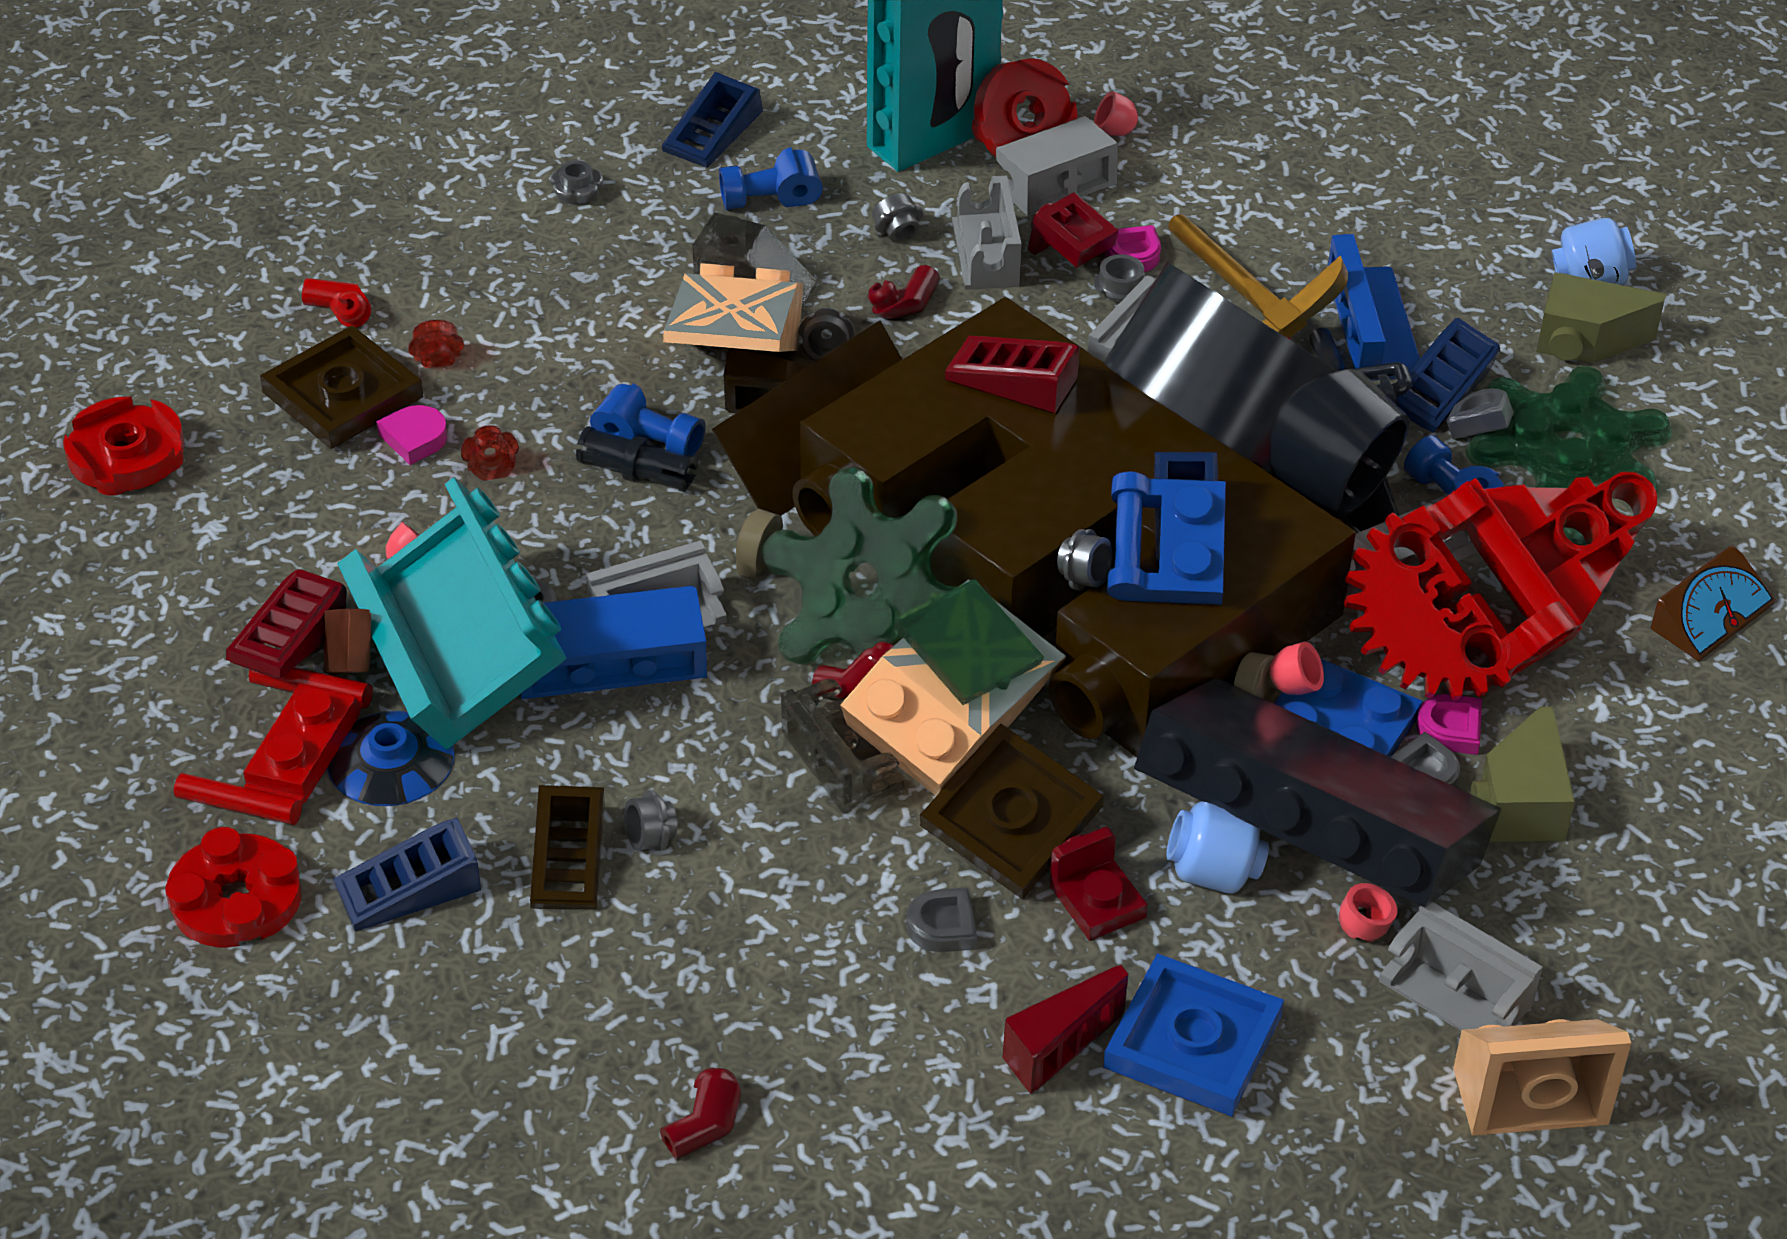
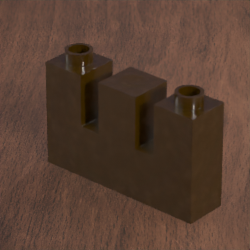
[792,296,1356,757]

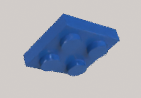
[1274,659,1423,757]
[1103,953,1284,1117]

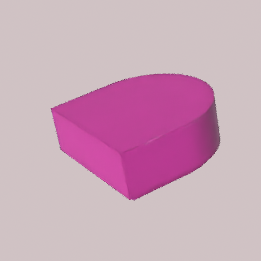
[1104,225,1161,272]
[376,405,447,465]
[1416,694,1482,755]

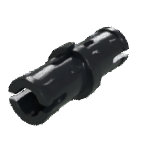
[576,426,698,493]

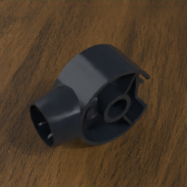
[1103,262,1410,517]

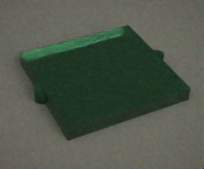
[893,578,1044,705]

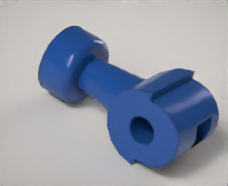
[718,147,823,210]
[590,383,706,456]
[1404,435,1504,495]

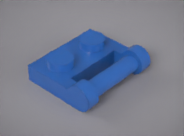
[1107,472,1226,605]

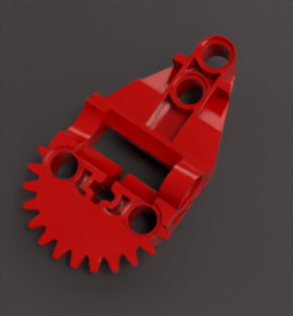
[1344,472,1657,701]

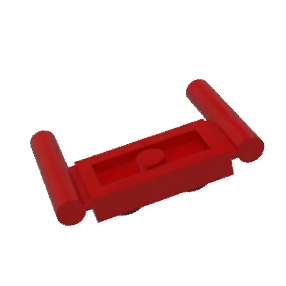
[174,667,373,825]

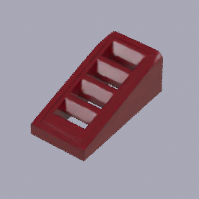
[945,335,1080,413]
[226,569,347,679]
[1002,965,1129,1094]

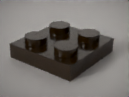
[260,325,424,449]
[920,723,1104,900]

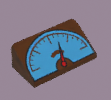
[1650,545,1776,662]

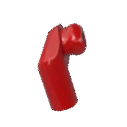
[302,278,372,328]

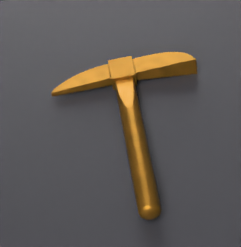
[1168,214,1348,337]

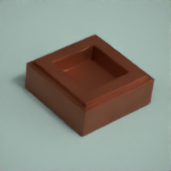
[323,608,371,673]

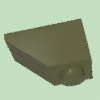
[1536,272,1666,363]
[1470,707,1575,842]

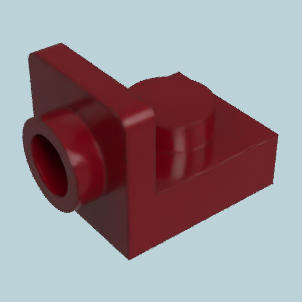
[1027,192,1119,268]
[1050,827,1148,941]

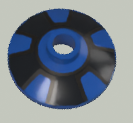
[327,711,455,806]

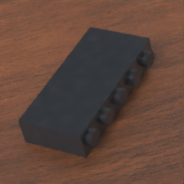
[1134,677,1502,908]

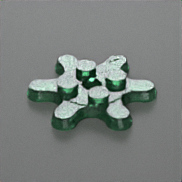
[1465,366,1672,492]
[762,467,959,664]

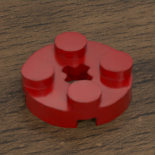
[972,58,1078,157]
[63,396,185,496]
[165,827,302,948]

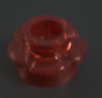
[408,320,465,368]
[461,425,519,481]

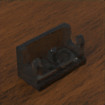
[781,679,905,814]

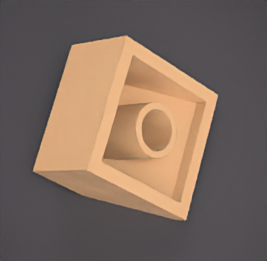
[1453,1019,1631,1136]

